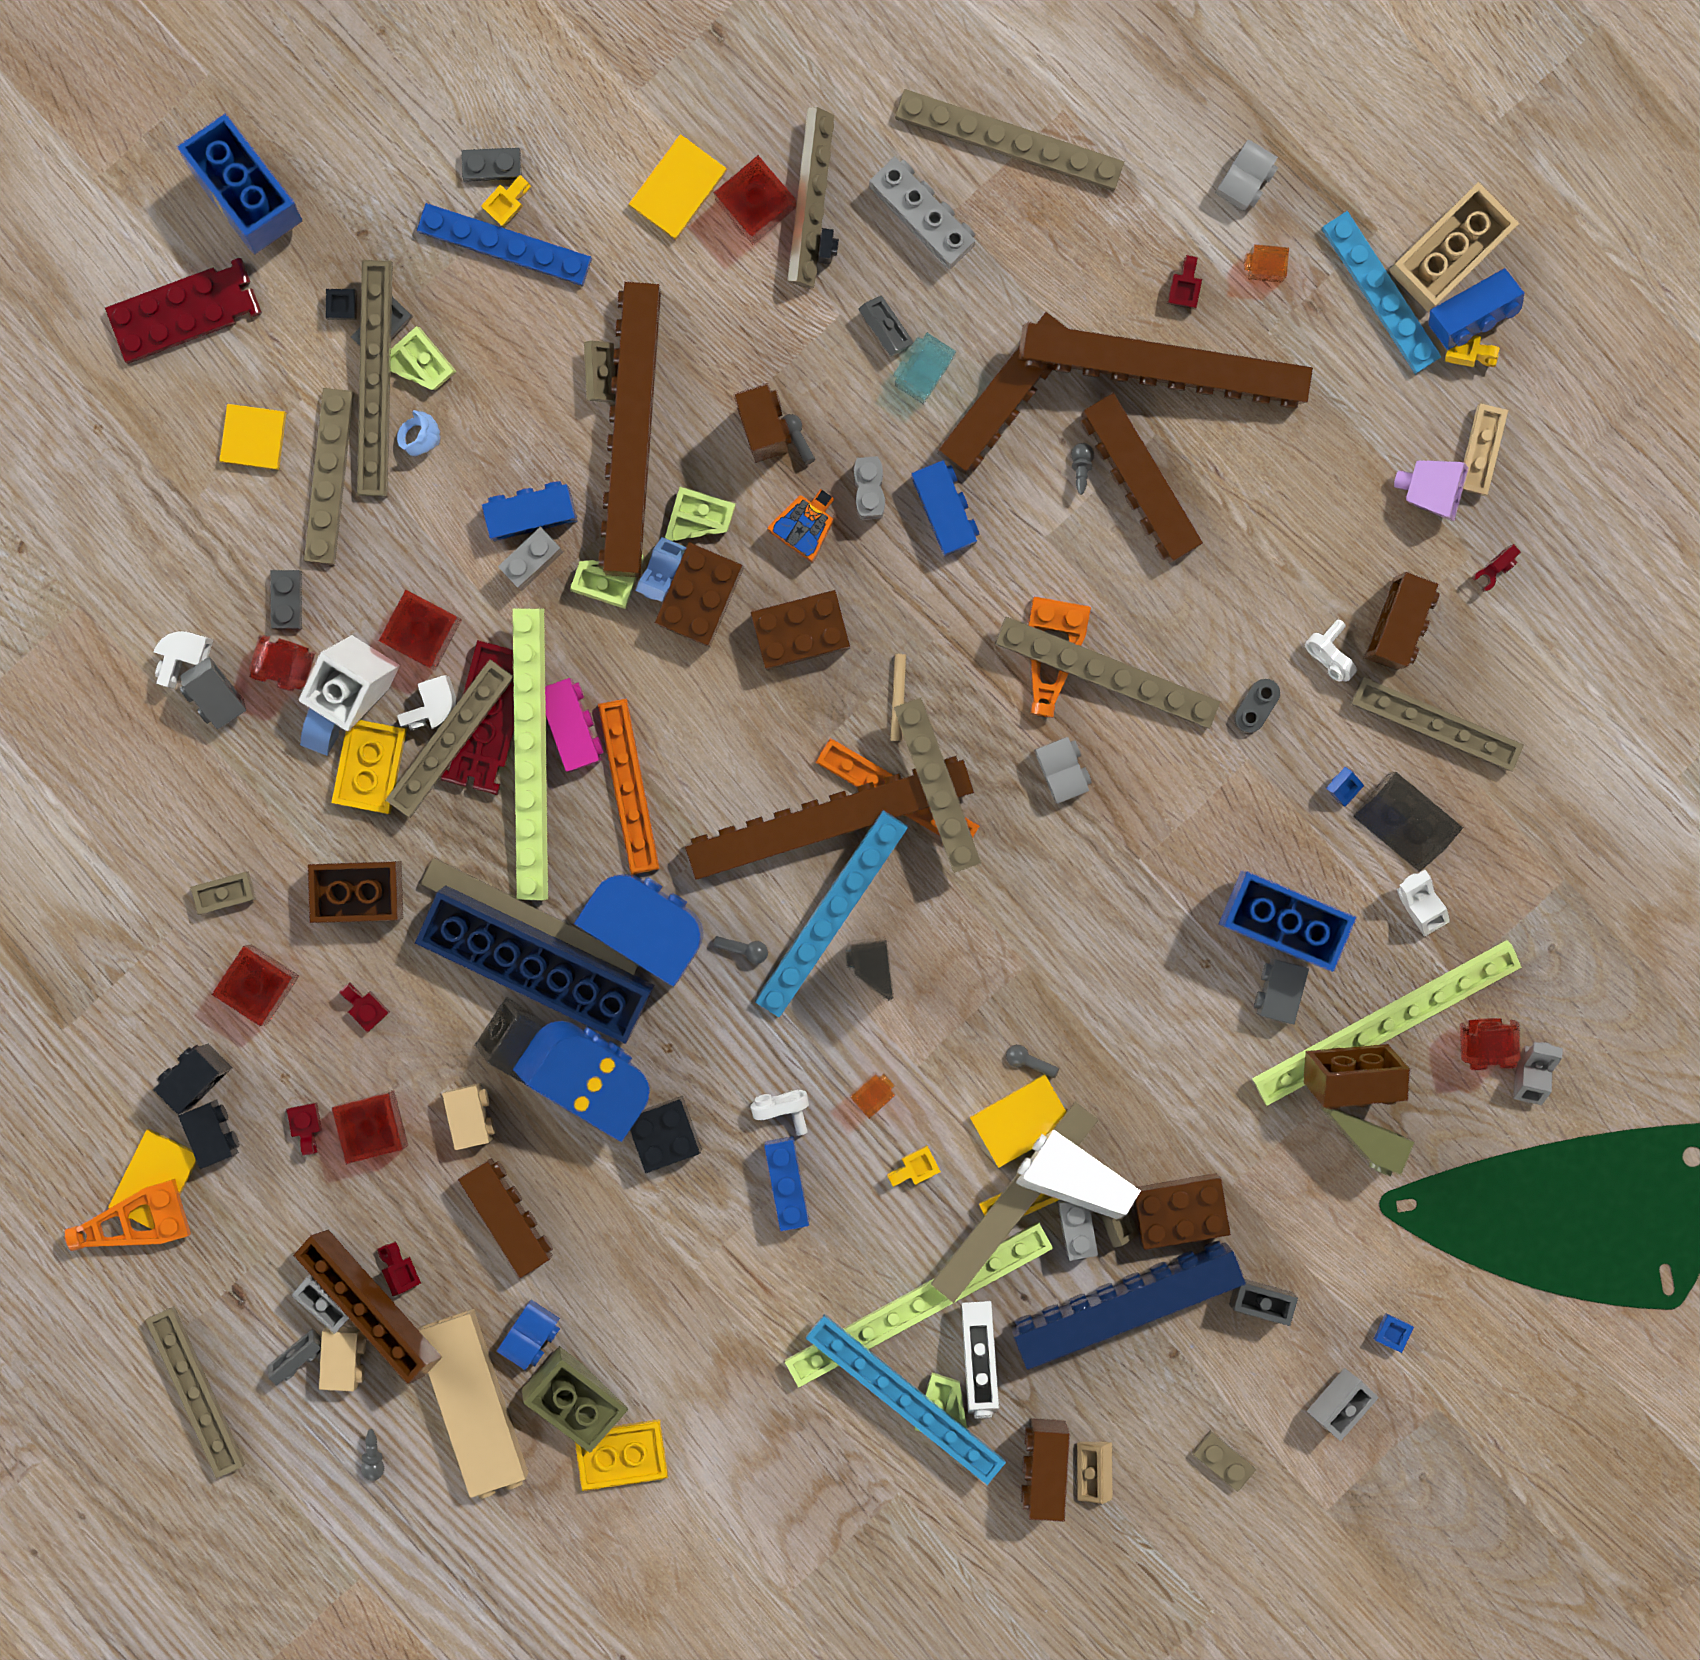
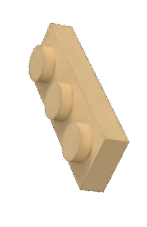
[1463,403,1508,496]

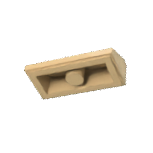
[1077,1442,1112,1504]

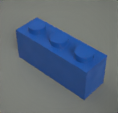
[1428,268,1525,350]
[911,460,980,557]
[482,481,578,541]
[764,1136,810,1231]

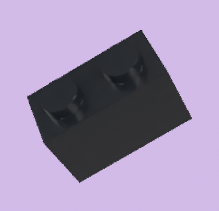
[178,1100,239,1169]

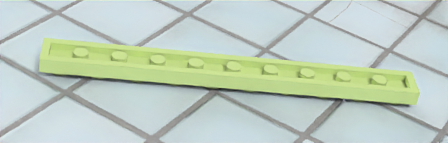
[513,608,548,900]
[1252,940,1522,1106]
[785,1221,1053,1387]

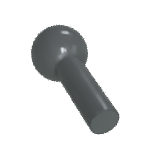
[782,414,815,465]
[713,936,768,964]
[1006,1044,1059,1079]

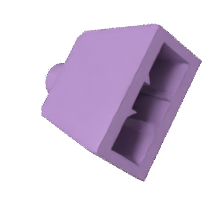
[1394,460,1469,521]

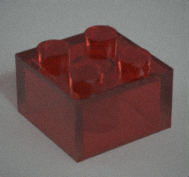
[714,155,797,245]
[379,589,462,670]
[212,944,299,1027]
[332,1090,409,1164]

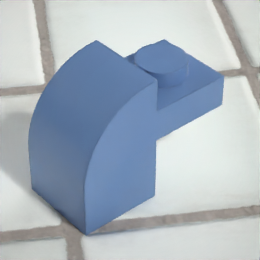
[635,537,686,602]
[300,708,340,756]

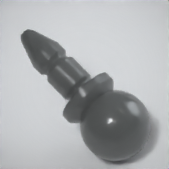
[1071,443,1094,495]
[361,1429,385,1481]

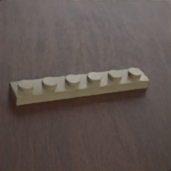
[788,107,834,288]
[304,388,354,565]
[386,660,514,818]
[1351,677,1524,772]
[894,697,981,873]
[145,1306,245,1479]

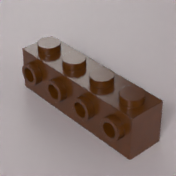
[458,1157,553,1278]

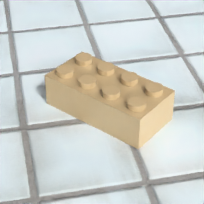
[1388,182,1519,312]

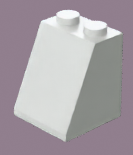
[298,635,400,731]

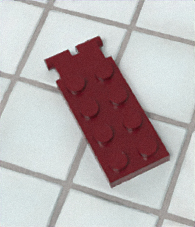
[105,258,262,364]
[441,640,514,795]

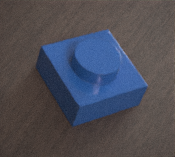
[1326,767,1364,807]
[1373,1313,1414,1353]

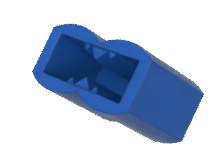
[497,1299,560,1370]

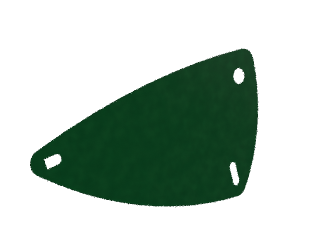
[1379,1123,1700,1310]

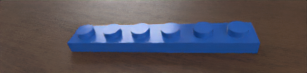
[417,203,592,286]

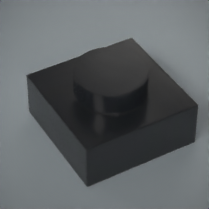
[819,228,839,264]
[326,289,357,320]

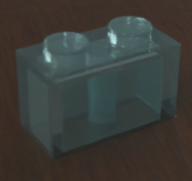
[893,333,956,405]

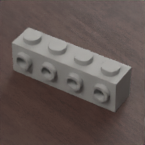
[869,156,976,270]

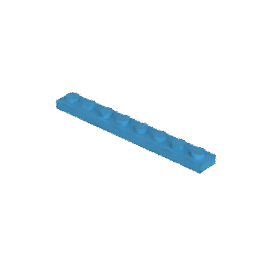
[755,810,908,1018]
[806,1314,1006,1485]

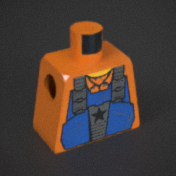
[767,489,834,563]

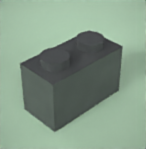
[180,656,246,730]
[1254,958,1309,1025]
[1229,1279,1298,1326]

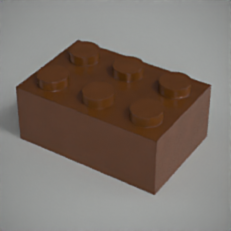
[734,383,792,463]
[655,542,744,648]
[1364,572,1440,670]
[751,590,850,670]
[308,861,403,923]
[1303,1044,1410,1110]
[1133,1173,1231,1250]
[1021,1418,1070,1522]

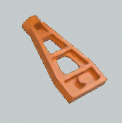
[1028,596,1091,718]
[65,1179,191,1251]

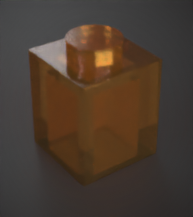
[1244,244,1289,283]
[850,1071,895,1119]

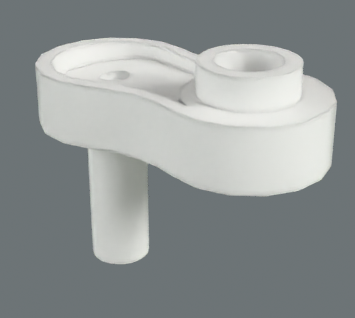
[1305,620,1357,682]
[750,1090,809,1135]

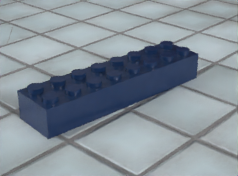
[415,885,655,1044]
[1011,1241,1246,1370]

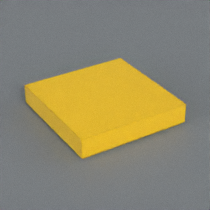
[220,404,287,470]

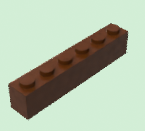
[938,312,1067,475]
[1080,393,1203,563]
[293,1229,442,1384]

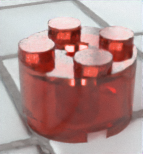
[249,635,316,691]
[1460,1018,1521,1070]

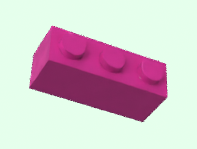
[545,678,604,772]

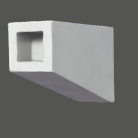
[1016,1130,1140,1219]
[961,1301,999,1419]

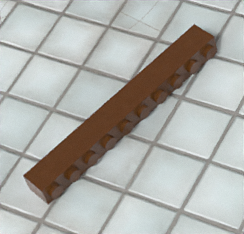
[599,282,661,577]
[1018,322,1313,409]
[685,756,974,880]

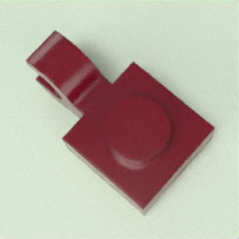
[1167,255,1202,309]
[1472,544,1521,592]
[339,982,390,1033]
[286,1103,322,1156]
[377,1241,421,1296]

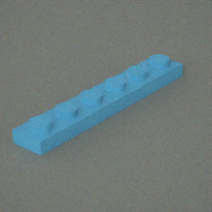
[1321,211,1442,374]

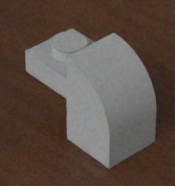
[1513,1042,1563,1105]

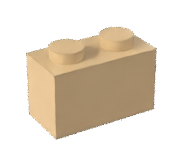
[442,1083,496,1150]
[319,1327,366,1391]

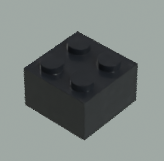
[153,1043,233,1115]
[630,1095,702,1174]

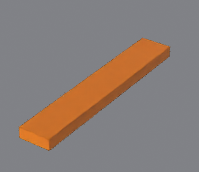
[598,699,660,874]
[816,738,980,838]

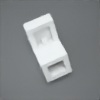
[154,631,213,688]
[397,675,456,731]
[1397,870,1450,936]

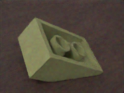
[1320,1105,1414,1177]
[522,1346,628,1453]

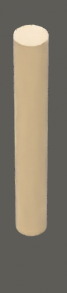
[891,654,906,741]

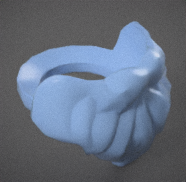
[397,410,441,456]

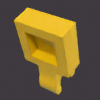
[481,175,532,227]
[1445,335,1500,367]
[887,1145,941,1187]

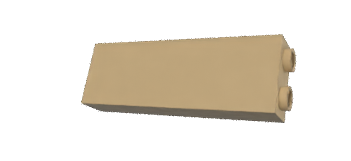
[418,1309,529,1499]

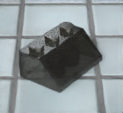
[1352,772,1463,872]
[846,937,893,1000]

